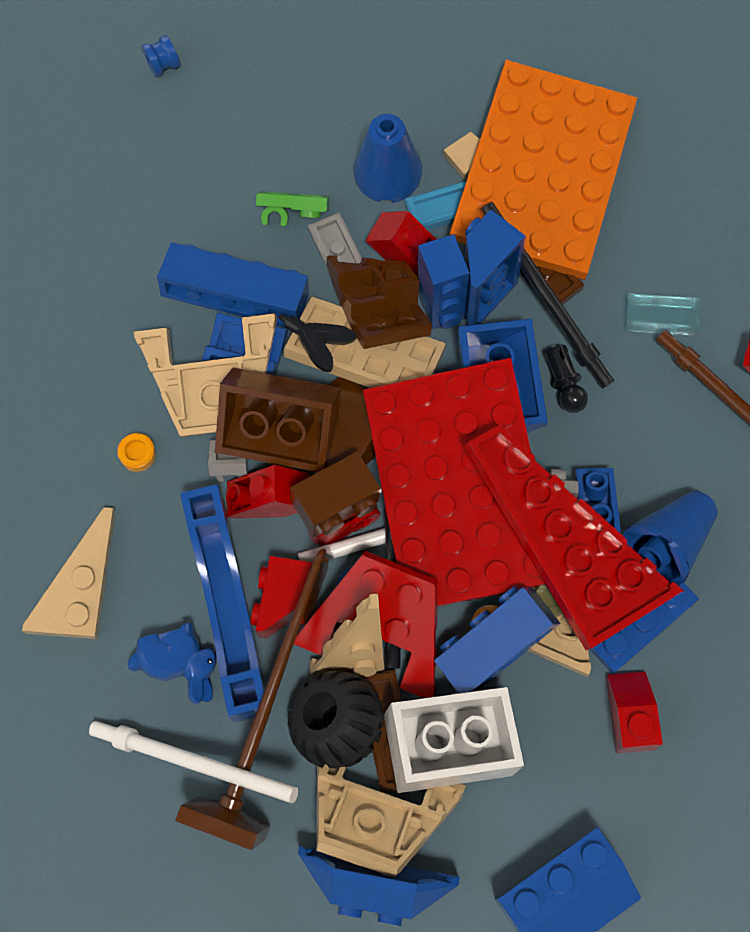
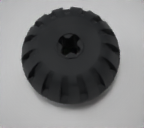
[288,671,383,769]

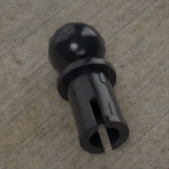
[545,345,588,413]

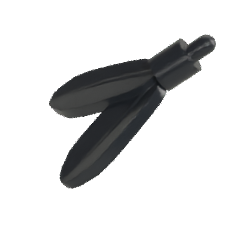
[279,314,357,373]

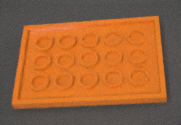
[450,60,637,280]

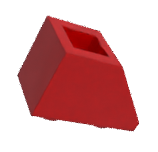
[365,211,437,277]
[226,465,309,519]
[251,556,313,639]

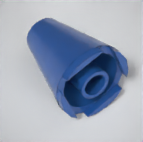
[354,114,423,203]
[623,491,718,586]

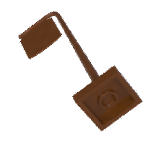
[175,549,334,850]

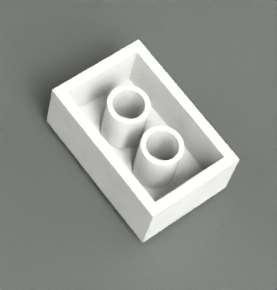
[384,687,524,793]

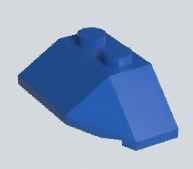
[298,846,460,926]

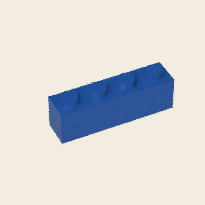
[157,242,309,327]

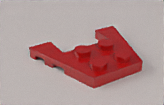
[294,551,438,698]

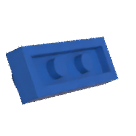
[589,583,699,674]

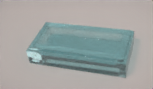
[625,293,700,336]

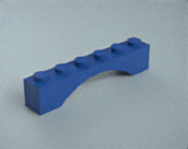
[180,484,271,723]

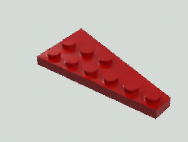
[464,424,684,651]

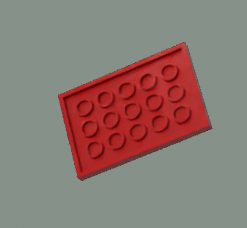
[363,358,546,607]

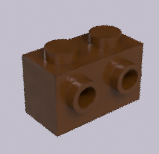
[290,451,381,538]

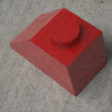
[606,671,663,754]

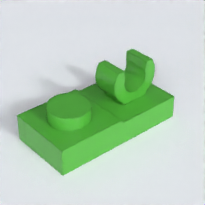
[256,191,330,226]

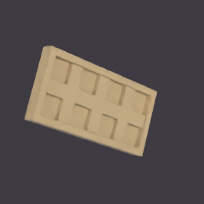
[284,297,446,388]

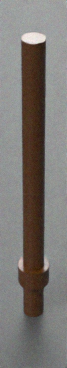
[656,330,750,425]

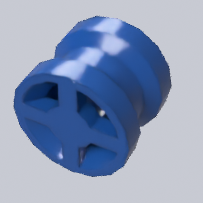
[141,34,181,77]

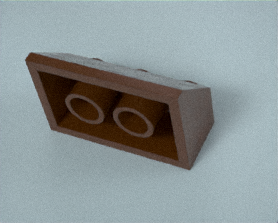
[215,368,342,472]

